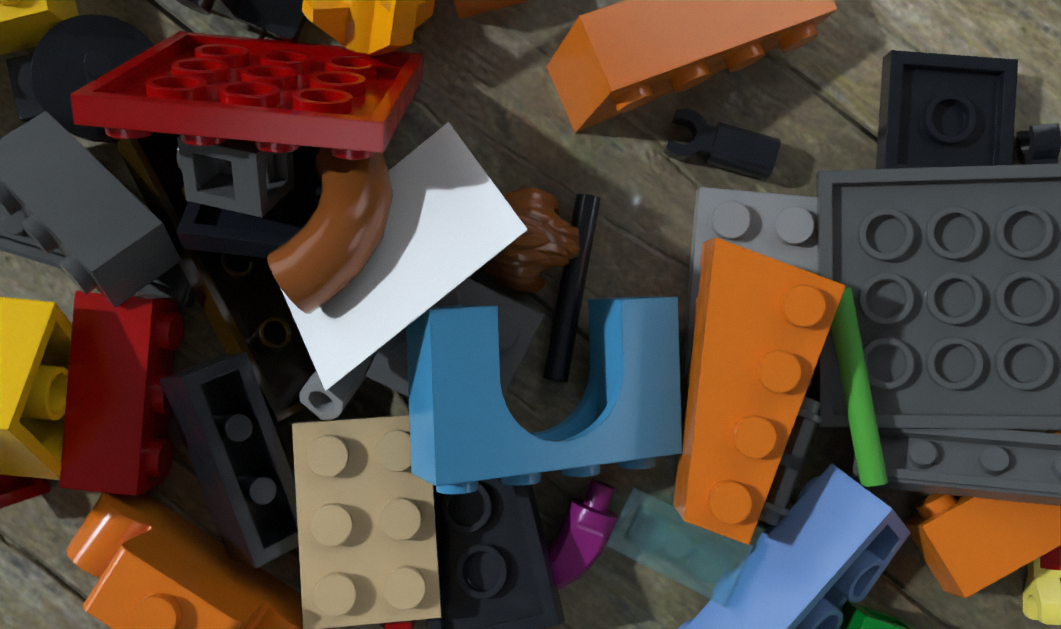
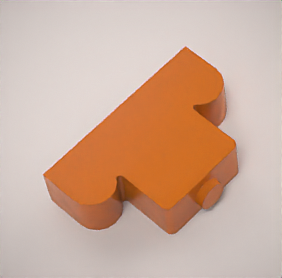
[66,493,328,629]

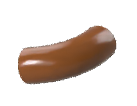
[267,147,393,314]

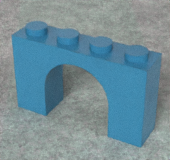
[406,296,682,494]

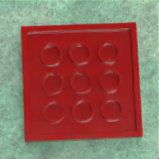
[70,31,424,160]

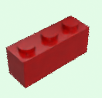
[59,290,184,496]

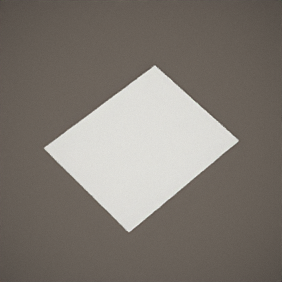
[281,122,528,391]

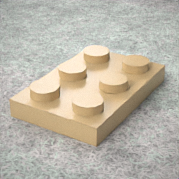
[292,414,441,629]

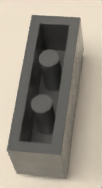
[0,111,181,308]

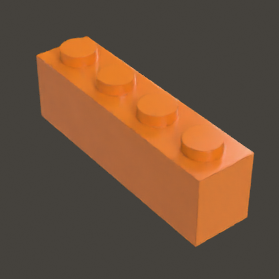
[904,430,1061,599]

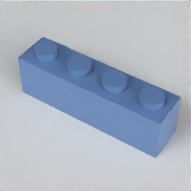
[678,463,911,629]

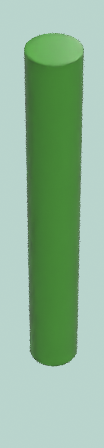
[831,287,888,487]

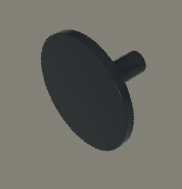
[30,14,154,142]

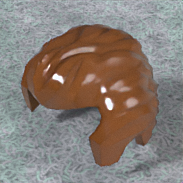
[480,188,581,292]

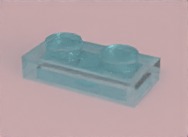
[606,487,753,608]

